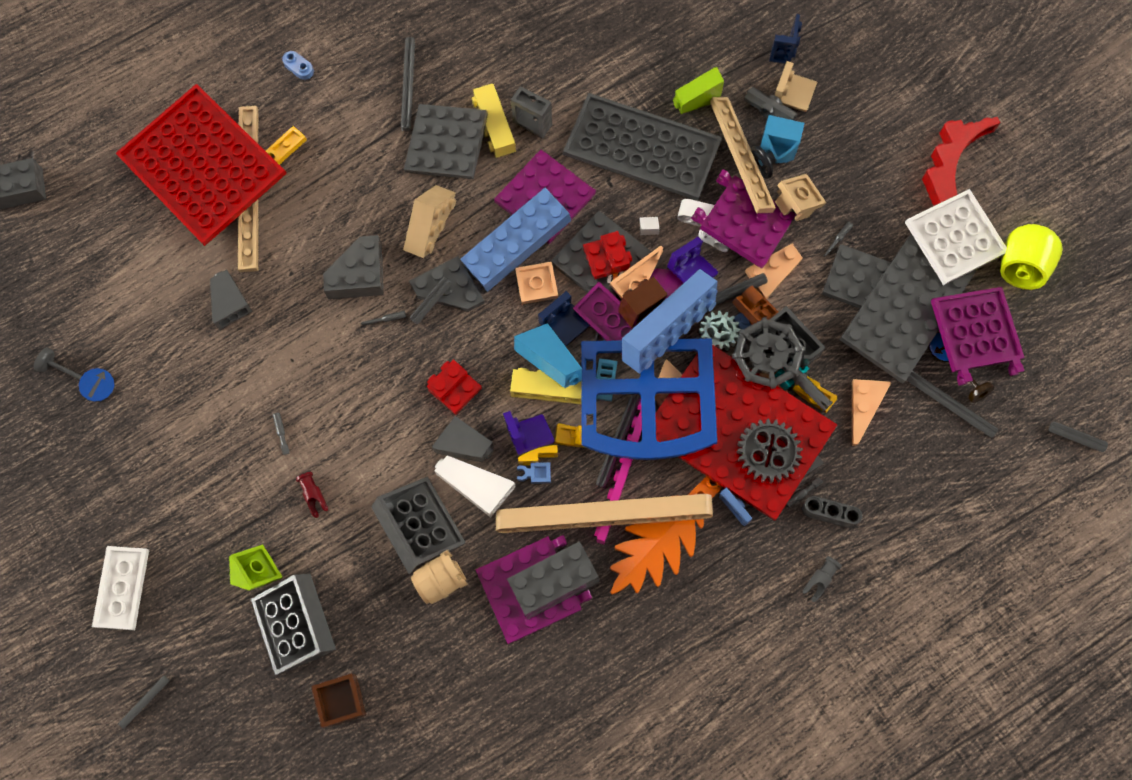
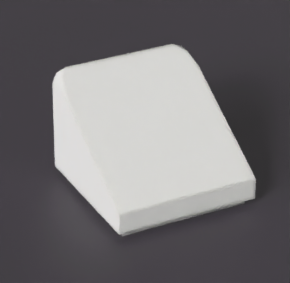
[640,217,659,235]

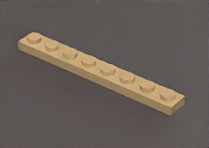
[710,97,776,213]

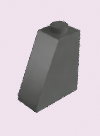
[210,270,252,330]
[432,416,494,462]

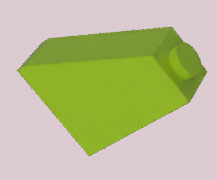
[673,67,724,114]

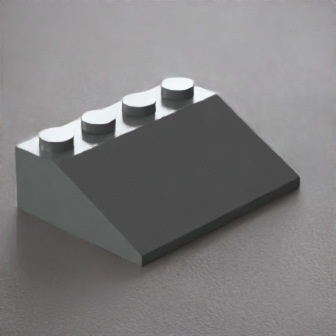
[371,476,466,575]
[251,574,336,675]

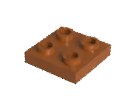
[732,285,778,325]

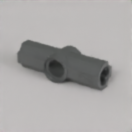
[744,87,798,120]

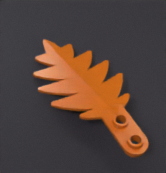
[610,476,722,594]

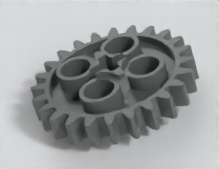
[737,419,803,484]

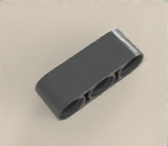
[802,496,862,528]

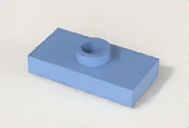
[719,487,752,526]

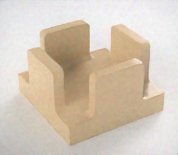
[775,174,826,221]

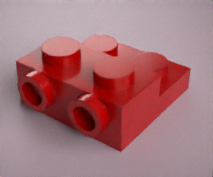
[583,231,632,280]
[427,359,482,415]

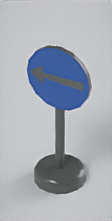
[34,347,115,402]

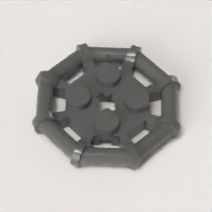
[732,317,805,389]

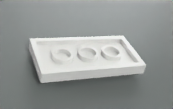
[92,546,149,630]

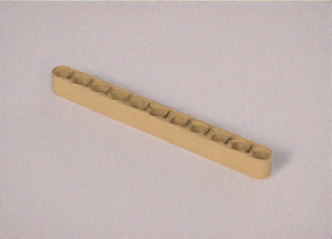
[496,494,713,533]

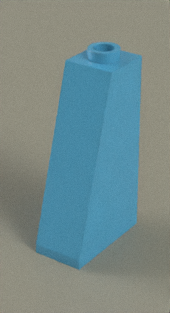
[514,323,582,388]

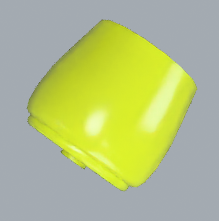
[1000,224,1063,290]

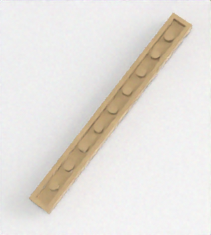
[238,106,258,272]

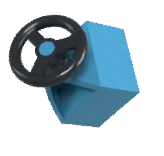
[751,115,804,179]

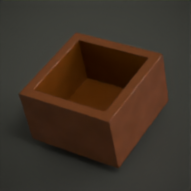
[618,276,668,328]
[311,673,367,728]

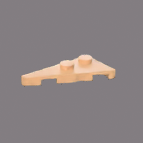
[610,246,663,300]
[852,379,890,446]

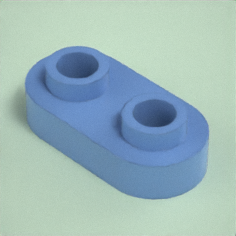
[282,51,314,80]

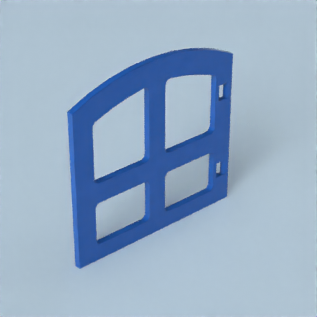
[581,338,717,460]

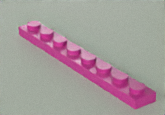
[594,399,642,545]

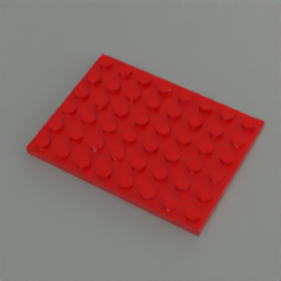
[115,84,287,246]
[655,345,838,521]

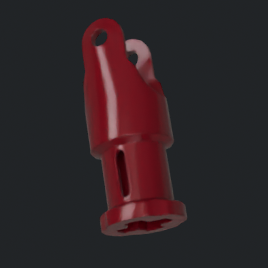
[296,472,329,518]

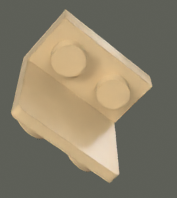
[775,61,817,112]

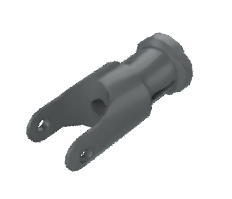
[802,556,842,602]

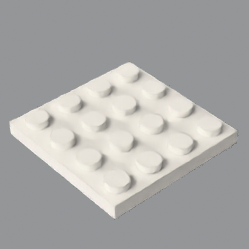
[905,189,1007,285]

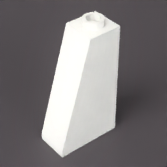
[434,456,515,517]

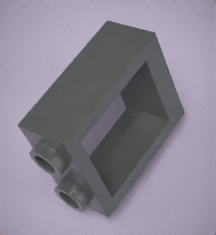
[511,86,552,138]

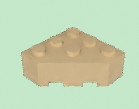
[403,185,456,258]

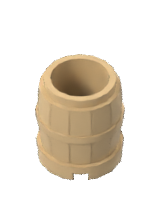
[411,550,468,604]

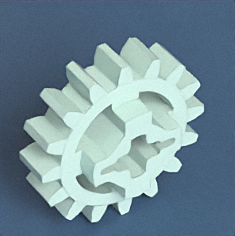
[699,311,740,351]

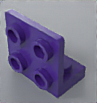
[667,237,718,283]
[503,411,554,455]

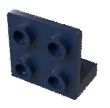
[769,14,802,64]
[538,291,590,347]

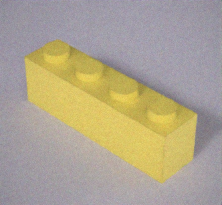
[471,84,516,158]
[510,368,582,404]

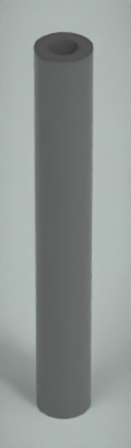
[118,675,170,729]

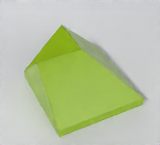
[229,545,282,591]

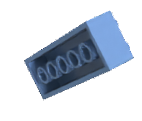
[460,187,571,292]
[622,269,718,374]

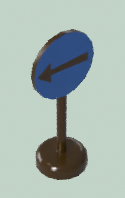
[929,333,995,403]

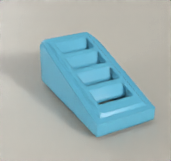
[596,359,618,401]

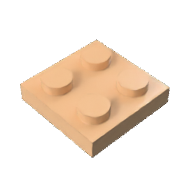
[515,262,558,305]

